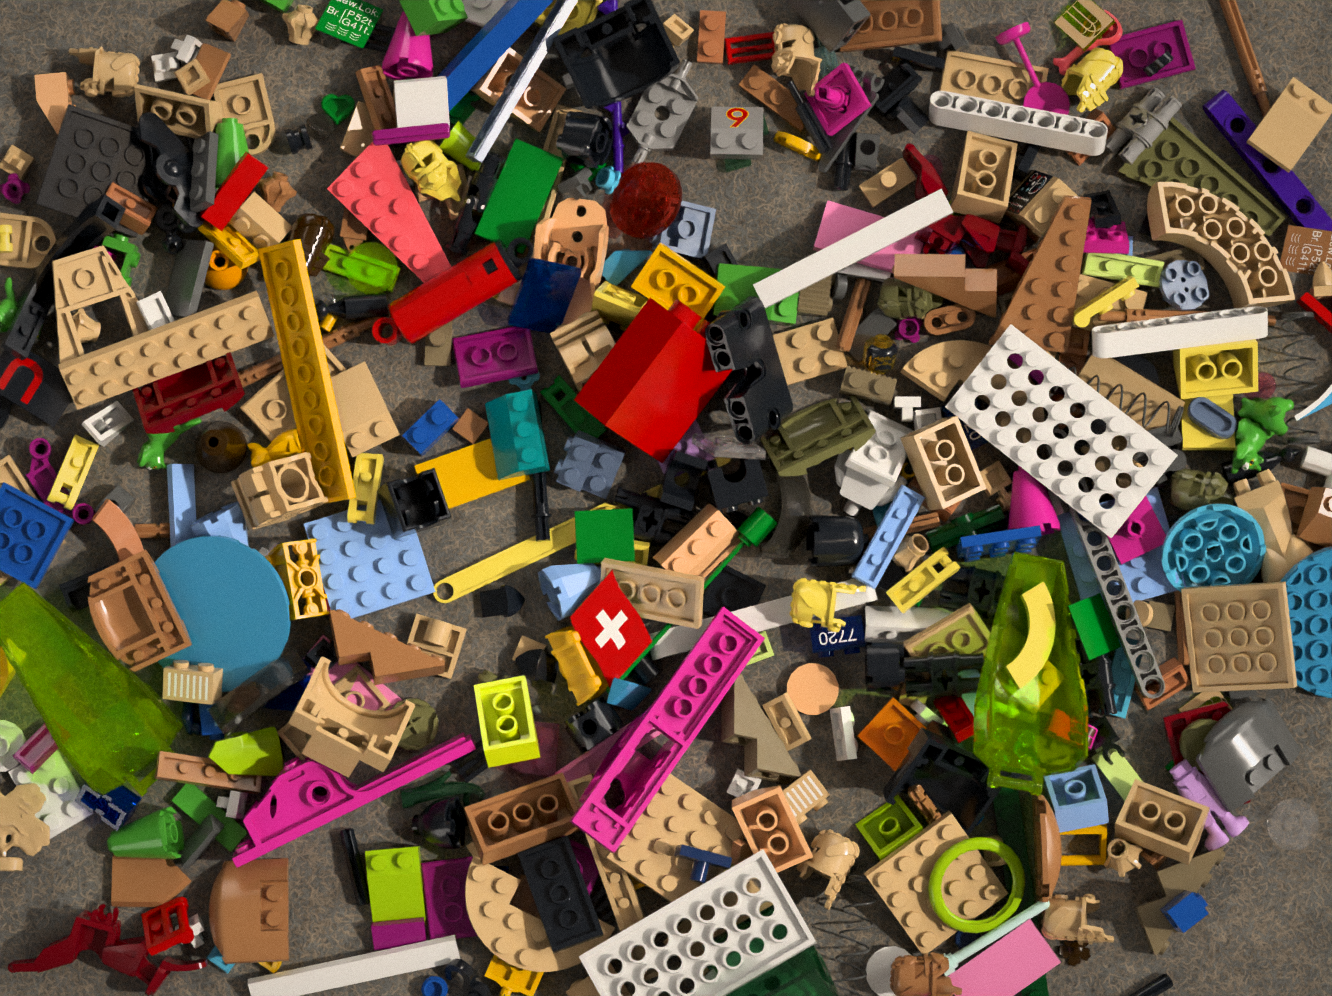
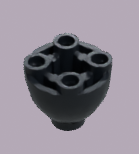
[412,796,468,849]

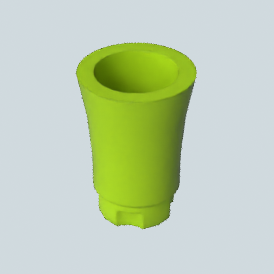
[439,121,481,172]

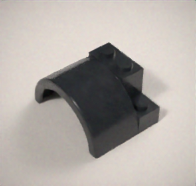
[553,0,680,109]
[883,720,1011,836]

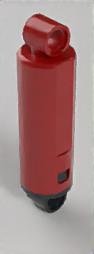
[372,238,534,346]

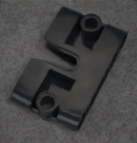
[705,296,793,445]

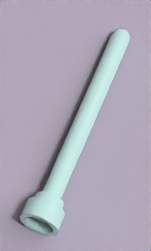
[943,900,1050,977]

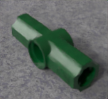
[925,504,1007,554]

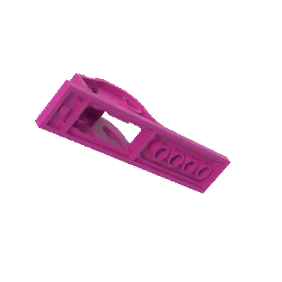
[570,607,765,853]
[232,732,476,868]

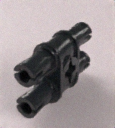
[614,487,694,547]
[938,565,1024,621]
[1064,640,1117,721]
[904,650,986,699]

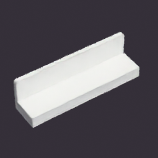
[864,606,958,646]

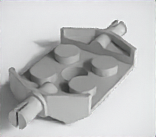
[626,59,698,166]

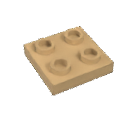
[407,613,467,679]

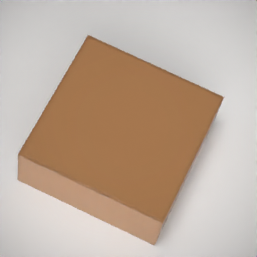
[453,408,489,444]

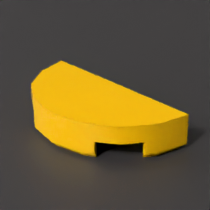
[773,131,822,162]

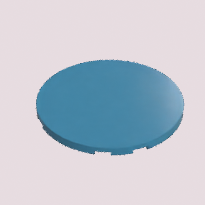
[155,535,291,692]
[1280,546,1332,698]

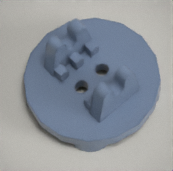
[1159,260,1209,311]

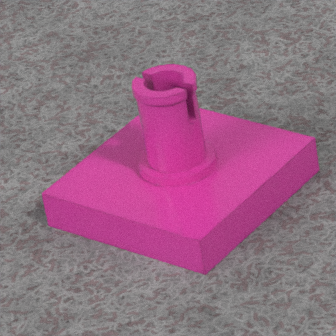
[1107,496,1166,565]

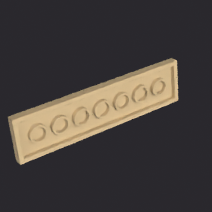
[58,291,275,410]

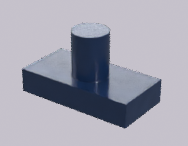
[674,844,732,883]

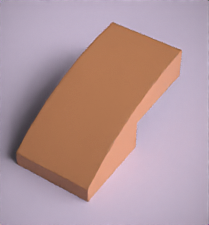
[1058,328,1090,376]

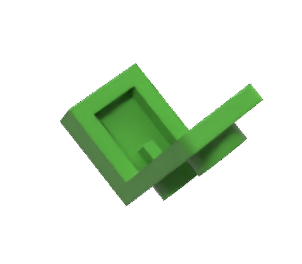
[102,233,141,287]

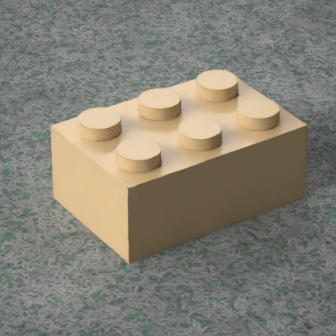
[900,416,986,510]

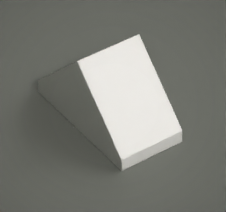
[81,401,134,447]

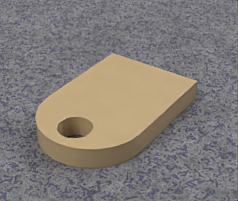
[213,73,276,156]
[0,213,57,269]

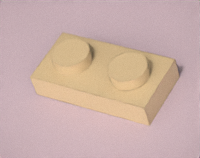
[762,692,812,751]

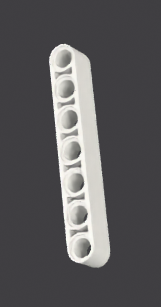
[928,91,1108,156]
[1092,306,1268,358]

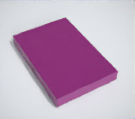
[1107,19,1196,90]
[452,324,538,388]
[421,856,477,940]

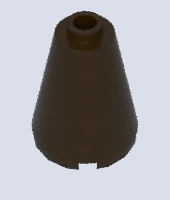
[195,421,247,473]

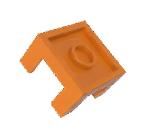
[856,697,926,772]

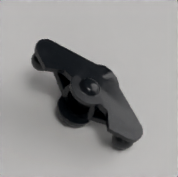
[134,112,205,233]

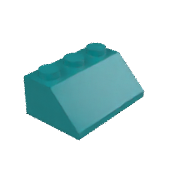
[485,389,550,480]

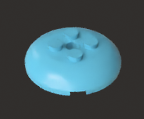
[1161,503,1266,593]

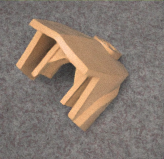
[533,197,609,325]

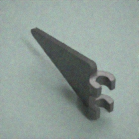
[818,65,884,173]

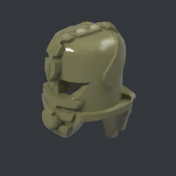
[877,277,943,320]
[1171,468,1234,510]

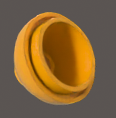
[204,241,249,290]

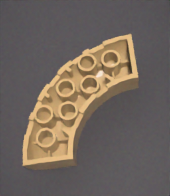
[1147,182,1295,309]

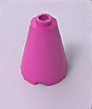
[382,11,434,80]
[1008,466,1061,535]

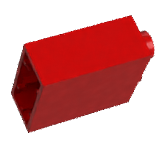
[574,297,732,463]

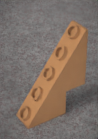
[892,254,997,317]
[329,609,445,685]

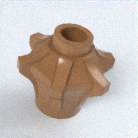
[257,171,297,212]

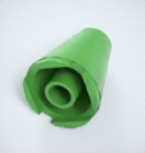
[215,118,249,189]
[107,807,184,860]

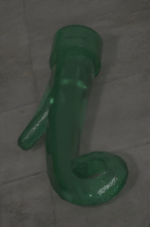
[400,771,485,809]

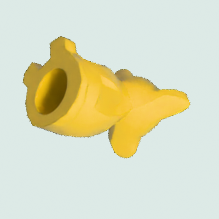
[248,428,302,467]

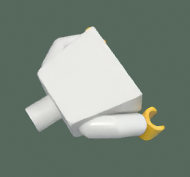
[835,447,915,516]

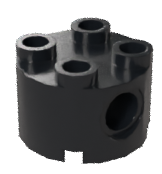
[556,111,613,168]
[865,639,905,692]
[564,697,625,755]

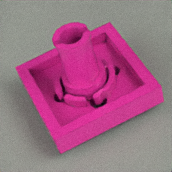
[804,62,872,136]
[1083,218,1129,254]

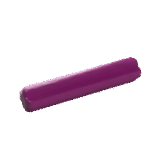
[372,123,450,146]

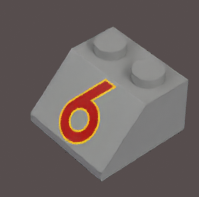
[710,107,764,160]

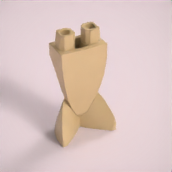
[1233,469,1314,583]

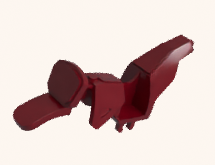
[902,143,1029,277]
[8,904,208,996]

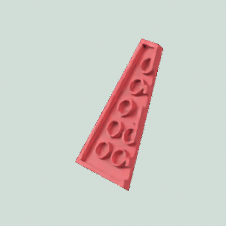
[327,142,452,283]

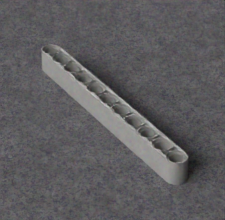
[1043,428,1165,699]

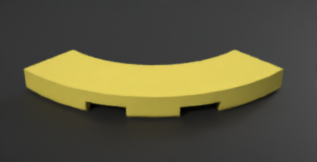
[1004,581,1056,690]

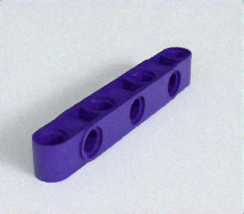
[1202,90,1332,231]

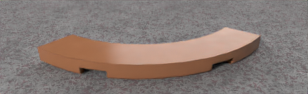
[91,499,144,562]

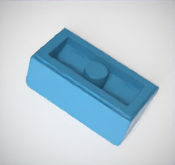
[607,677,651,710]

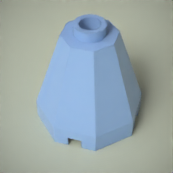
[191,501,249,547]
[538,563,601,621]

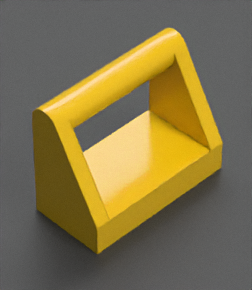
[1060,823,1107,866]

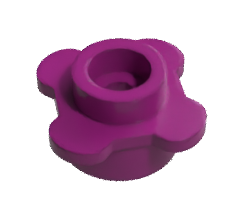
[0,173,31,204]
[894,317,923,343]

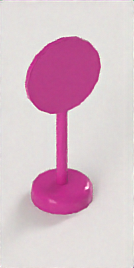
[995,22,1070,115]

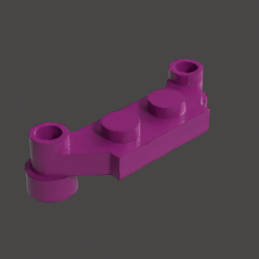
[26,438,94,525]

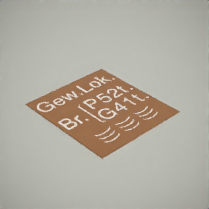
[1280,225,1332,275]

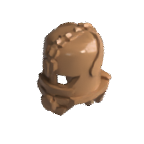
[890,952,962,996]

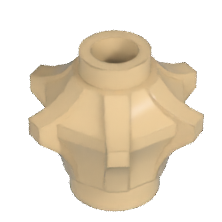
[282,4,319,45]
[71,308,101,343]
[892,534,929,573]
[1104,839,1143,877]

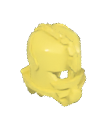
[1061,47,1123,112]
[401,140,462,202]
[789,578,866,632]

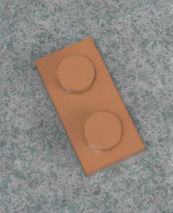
[697,10,726,65]

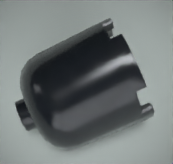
[806,515,869,567]

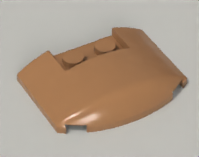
[88,550,192,672]
[1032,794,1062,902]
[209,858,289,964]

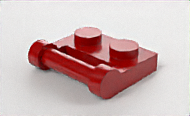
[141,897,194,956]

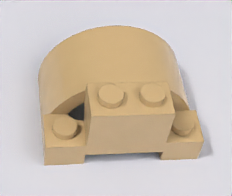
[288,657,415,778]

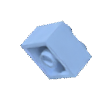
[1043,764,1109,833]

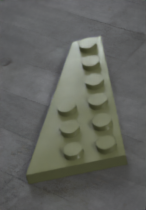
[1117,117,1286,238]

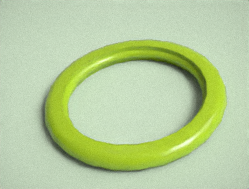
[928,837,1025,933]

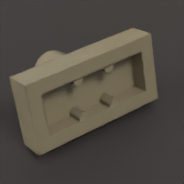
[424,320,453,367]

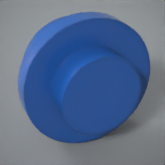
[421,976,448,996]

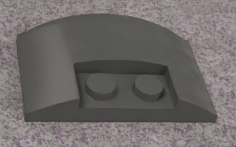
[1196,698,1301,812]

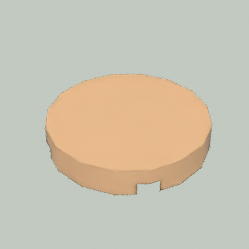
[787,663,839,715]

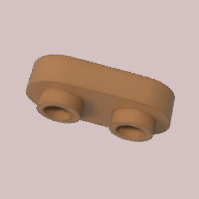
[923,304,976,336]

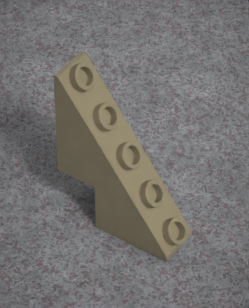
[721,673,801,784]
[1134,847,1226,955]

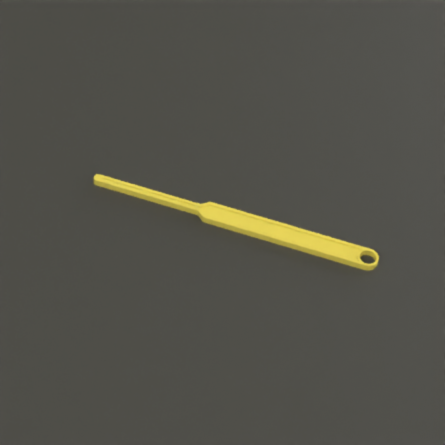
[433,454,731,603]

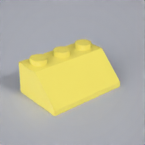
[1173,339,1258,399]

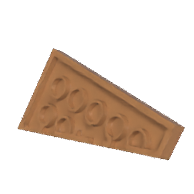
[989,195,1092,353]

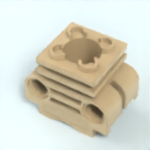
[550,310,615,392]
[231,452,328,531]

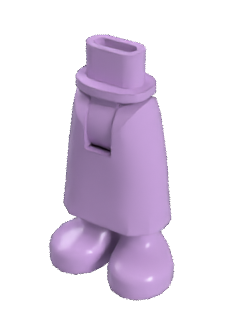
[1169,759,1249,851]

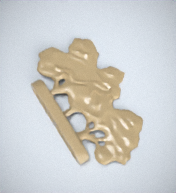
[0,783,50,871]

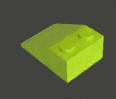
[365,846,426,925]

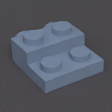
[649,197,716,260]
[554,430,626,499]

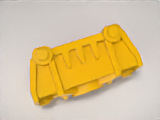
[265,539,329,621]
[545,626,609,706]

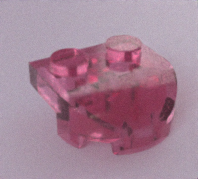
[509,721,560,777]

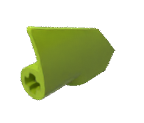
[208,726,283,776]

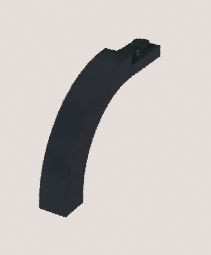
[0,194,126,360]

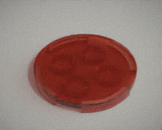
[610,162,682,239]

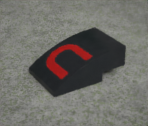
[0,349,72,427]

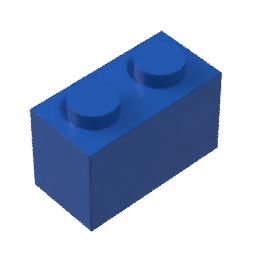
[402,399,459,456]
[1160,890,1209,933]

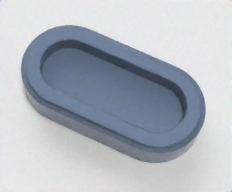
[1187,397,1237,440]

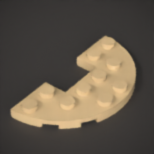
[900,340,1044,450]
[465,857,615,972]

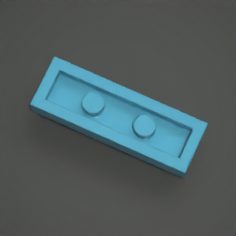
[1099,637,1142,719]

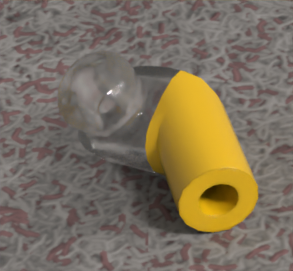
[319,292,339,332]

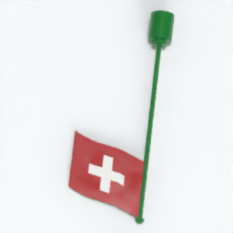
[569,507,777,694]

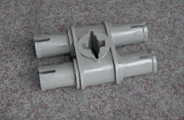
[1105,86,1182,165]

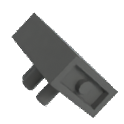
[788,0,871,53]

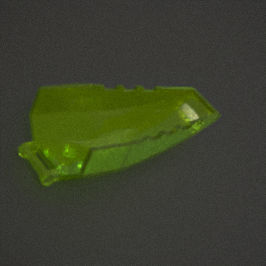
[973,552,1088,796]
[0,582,183,797]

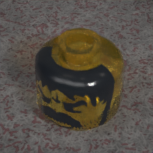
[862,334,898,375]

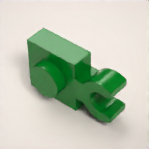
[449,91,481,126]

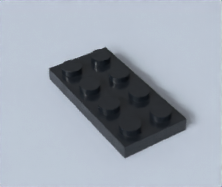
[518,835,603,954]

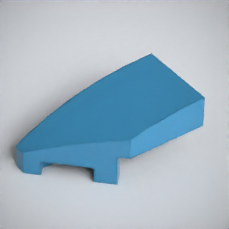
[602,249,652,286]

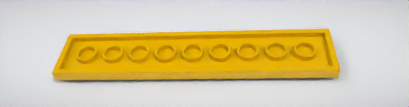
[258,239,356,504]

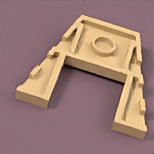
[52,245,149,364]

